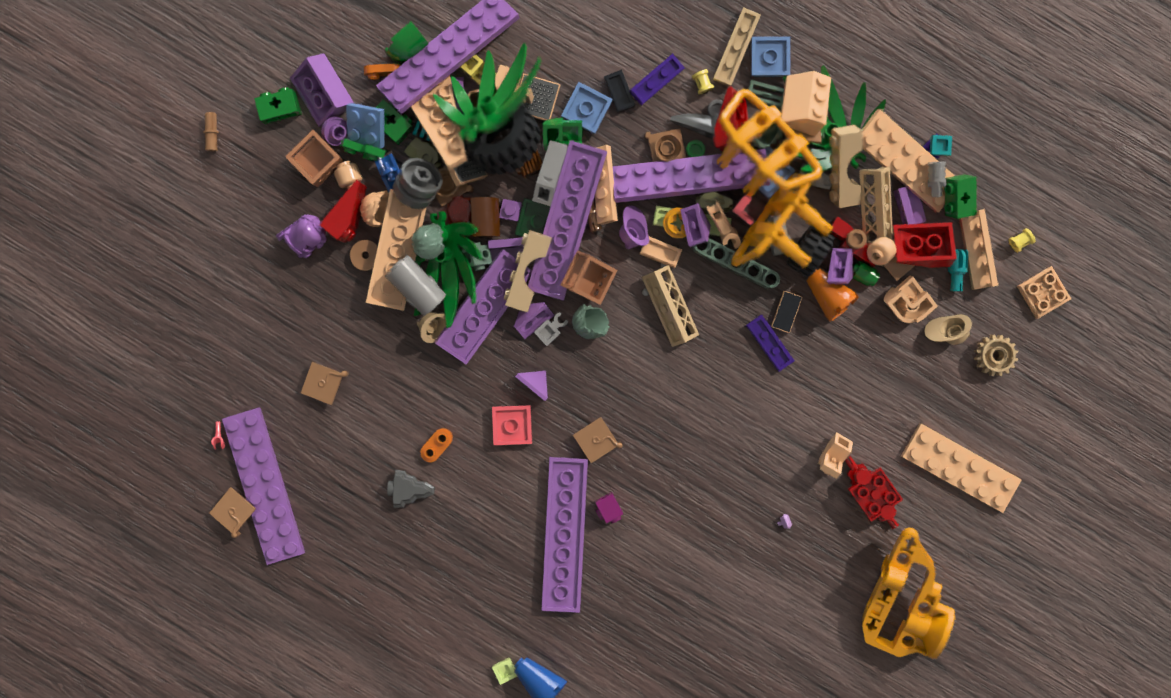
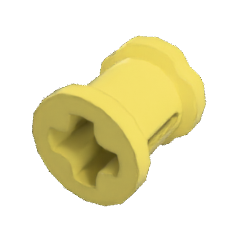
[691,69,714,94]
[1008,228,1036,253]

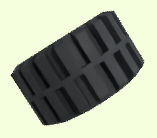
[787,226,834,278]

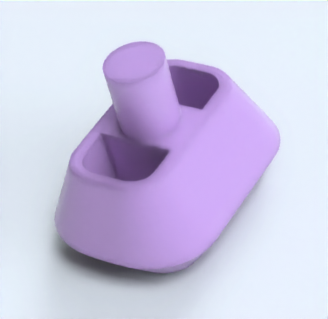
[778,514,792,529]

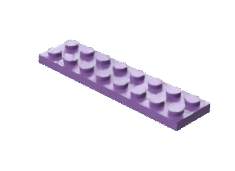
[376,0,519,114]
[528,140,607,300]
[613,149,770,203]
[222,407,305,565]
[542,457,588,613]

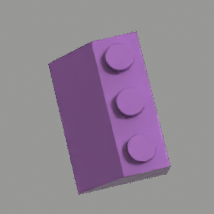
[290,53,354,127]

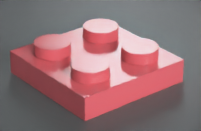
[492,405,532,445]

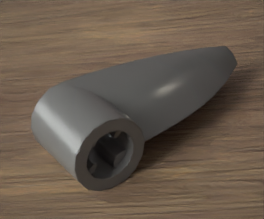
[670,113,718,139]

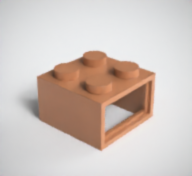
[285,130,344,188]
[560,250,617,305]

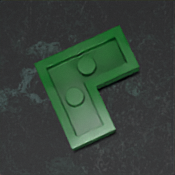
[340,139,385,161]

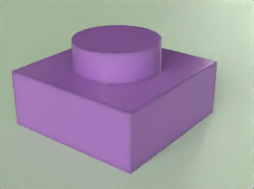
[500,199,522,222]

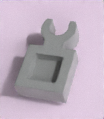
[534,313,568,346]

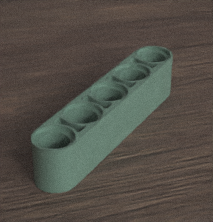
[692,238,780,289]

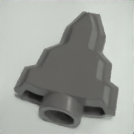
[387,469,435,508]

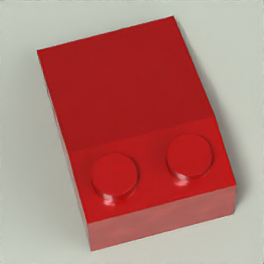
[713,86,752,153]
[319,179,367,243]
[893,222,956,268]

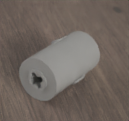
[385,255,446,316]

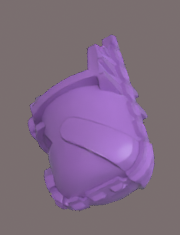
[276,215,327,258]

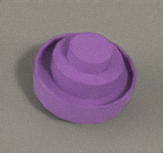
[321,116,347,146]

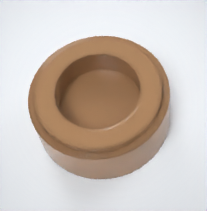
[846,229,867,249]

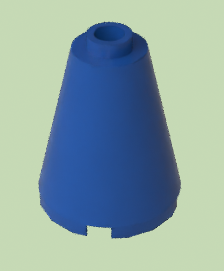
[514,657,567,698]

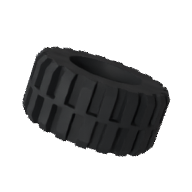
[463,103,540,175]

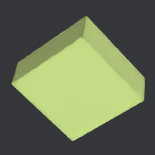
[492,657,517,685]

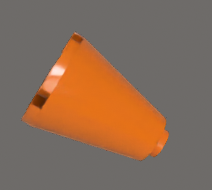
[806,269,859,322]

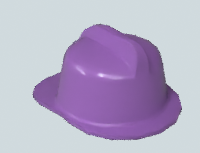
[619,205,649,249]

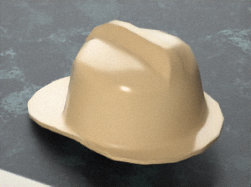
[417,313,446,343]
[924,314,972,345]

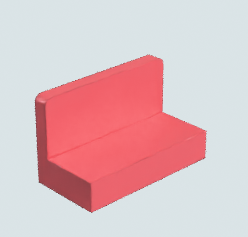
[733,193,754,225]

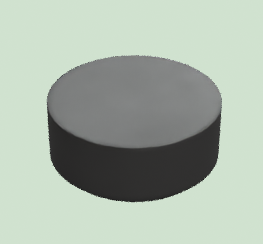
[707,99,723,116]

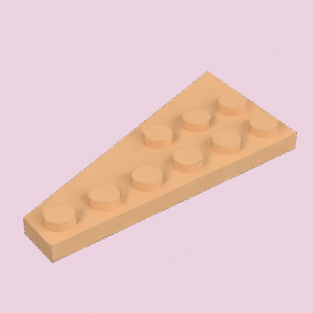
[411,75,467,170]

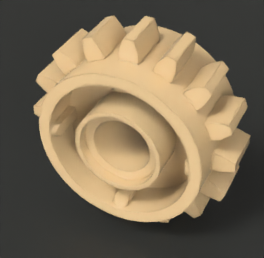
[974,335,1018,376]

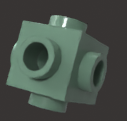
[462,242,492,271]

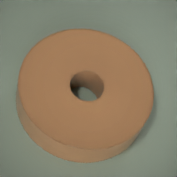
[350,240,378,271]

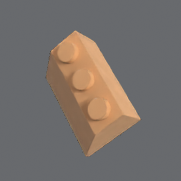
[780,71,831,137]

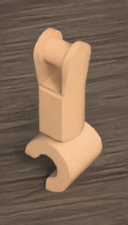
[707,201,741,249]

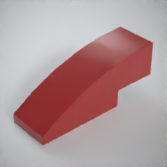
[828,216,876,267]

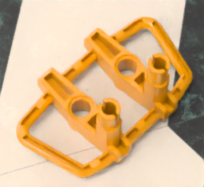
[717,90,822,197]
[731,173,833,268]

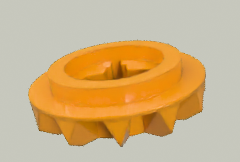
[663,208,686,239]

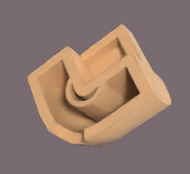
[884,276,938,323]

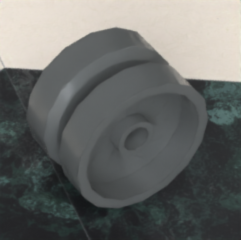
[393,158,443,209]

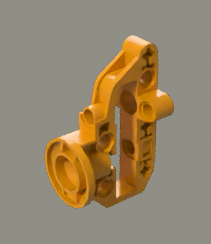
[862,528,955,659]

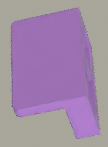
[893,187,926,225]
[488,238,525,262]

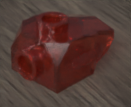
[447,195,472,224]

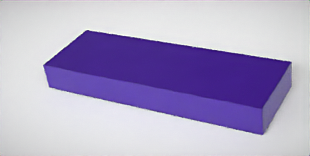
[629,54,685,106]
[745,314,794,372]

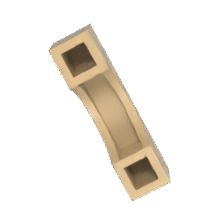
[829,125,863,208]
[504,230,552,312]

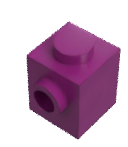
[595,492,623,524]

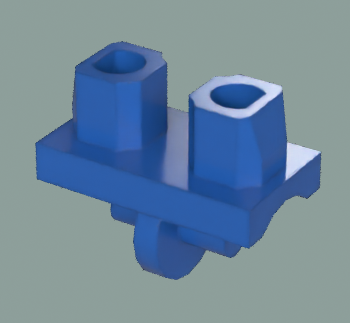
[374,153,400,192]

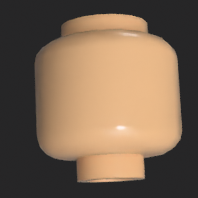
[334,161,363,189]
[867,237,896,266]

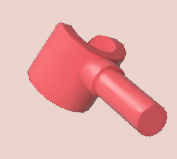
[211,421,225,450]

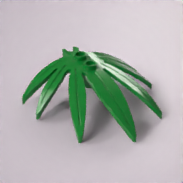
[433,42,541,142]
[783,65,886,173]
[414,211,482,328]

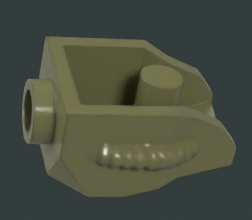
[404,137,443,170]
[696,191,733,215]

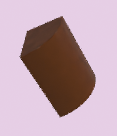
[471,197,500,238]

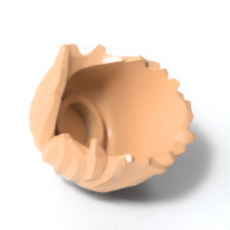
[360,190,389,227]

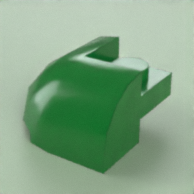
[384,21,429,65]
[543,118,582,152]

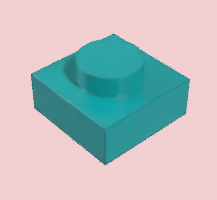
[930,135,952,156]

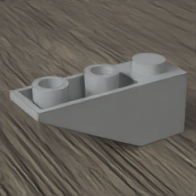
[533,141,568,206]

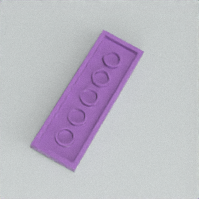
[435,249,532,365]

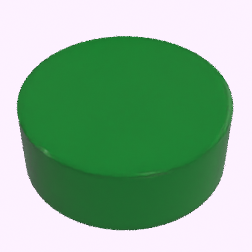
[686,140,705,158]

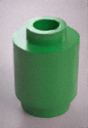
[853,261,880,287]

